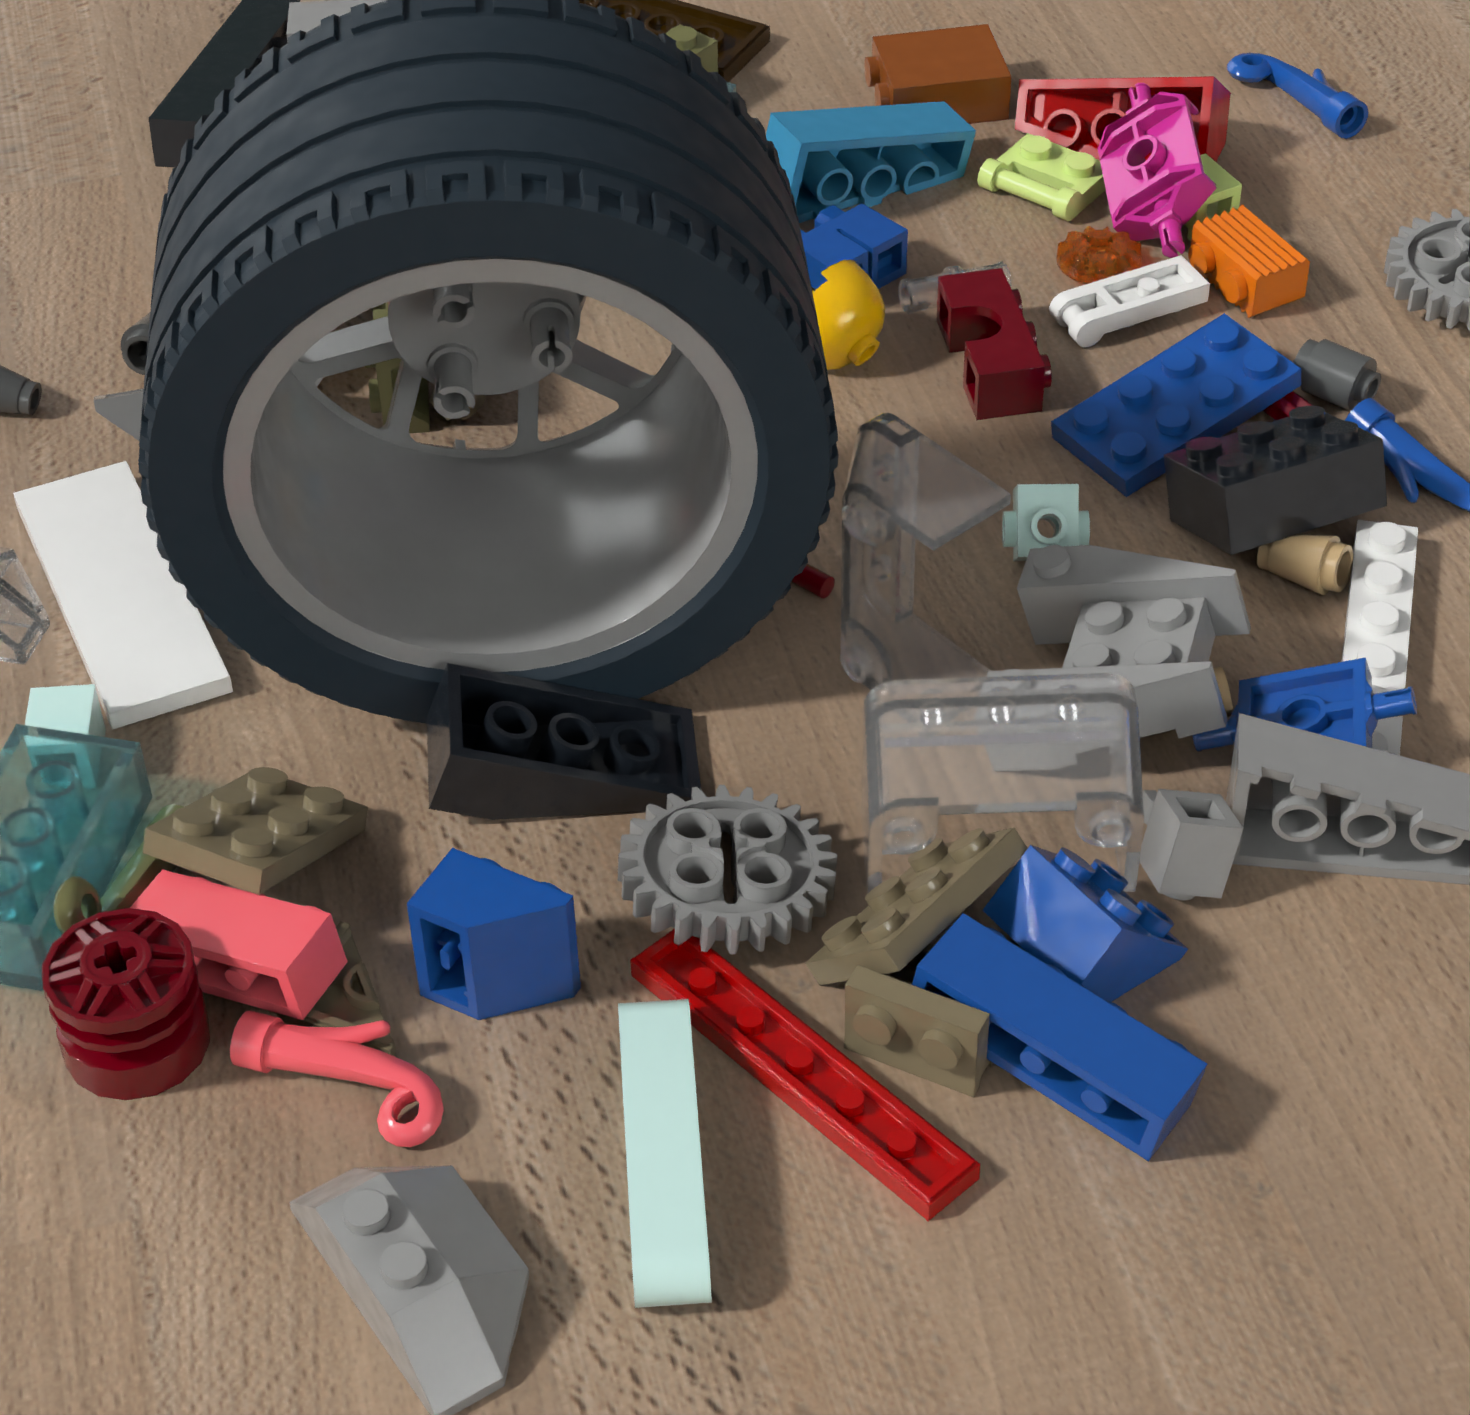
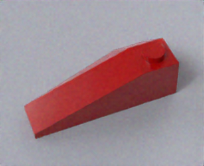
[1015,76,1231,162]

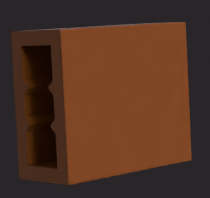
[864,24,1012,124]

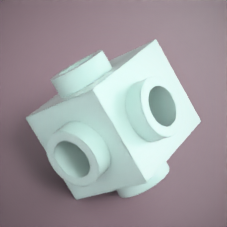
[1002,484,1090,561]

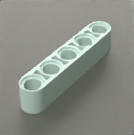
[618,999,712,1308]

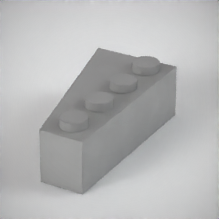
[1226,713,1470,885]

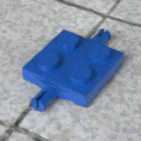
[1192,657,1417,752]

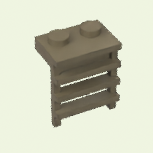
[844,944,993,1097]

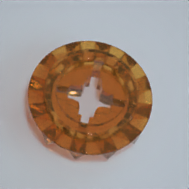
[1057,226,1142,284]

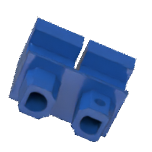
[800,203,908,290]

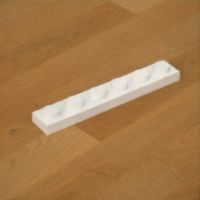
[1342,520,1418,755]

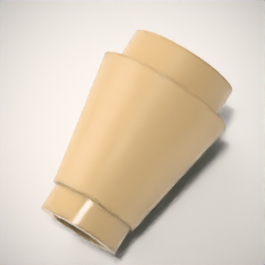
[1257,535,1353,595]

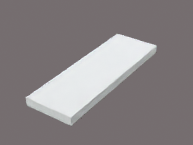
[13,461,233,730]

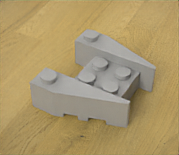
[973,545,1251,772]

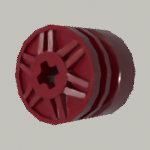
[42,908,210,1101]

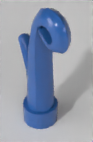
[1227,53,1368,139]
[1345,398,1470,513]

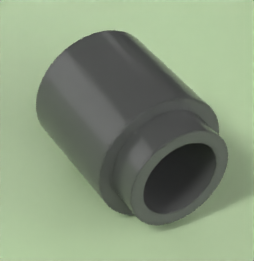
[1294,339,1381,411]

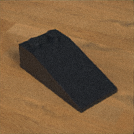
[427,663,701,820]

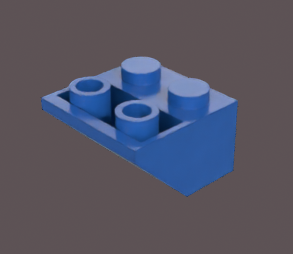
[982,845,1188,1002]
[407,848,581,1020]

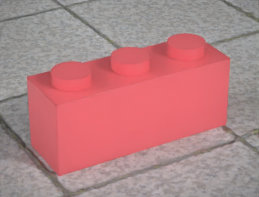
[130,869,348,1020]

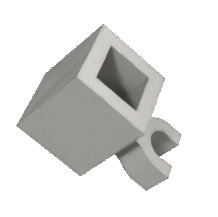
[1137,789,1244,900]

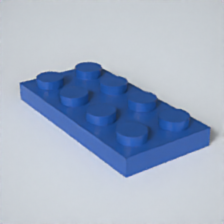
[1051,313,1302,497]

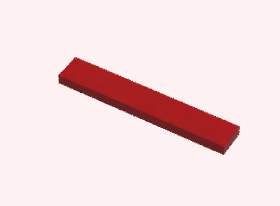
[630,928,980,1221]

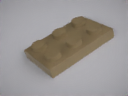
[143,767,368,895]
[805,827,1028,985]

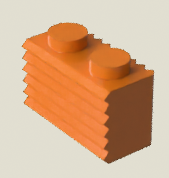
[1188,205,1310,318]

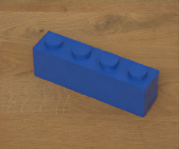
[912,913,1208,1162]

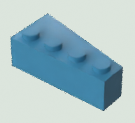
[766,101,976,223]

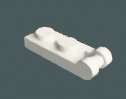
[1049,255,1210,348]

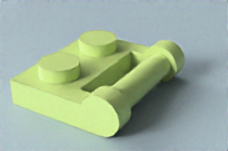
[977,133,1106,221]

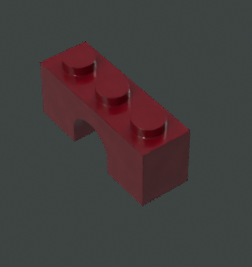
[936,268,1052,420]

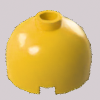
[812,260,886,370]

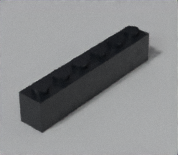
[148,0,300,168]

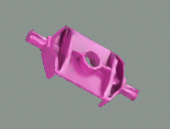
[1098,83,1217,258]

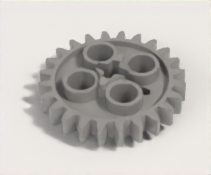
[1384,209,1470,332]
[618,785,837,954]

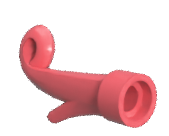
[230,1010,444,1147]

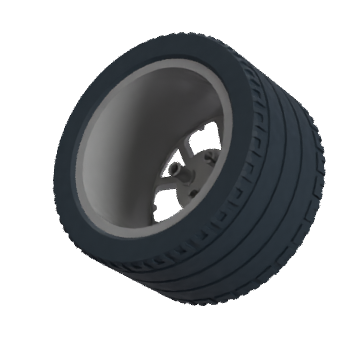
[138,0,839,724]

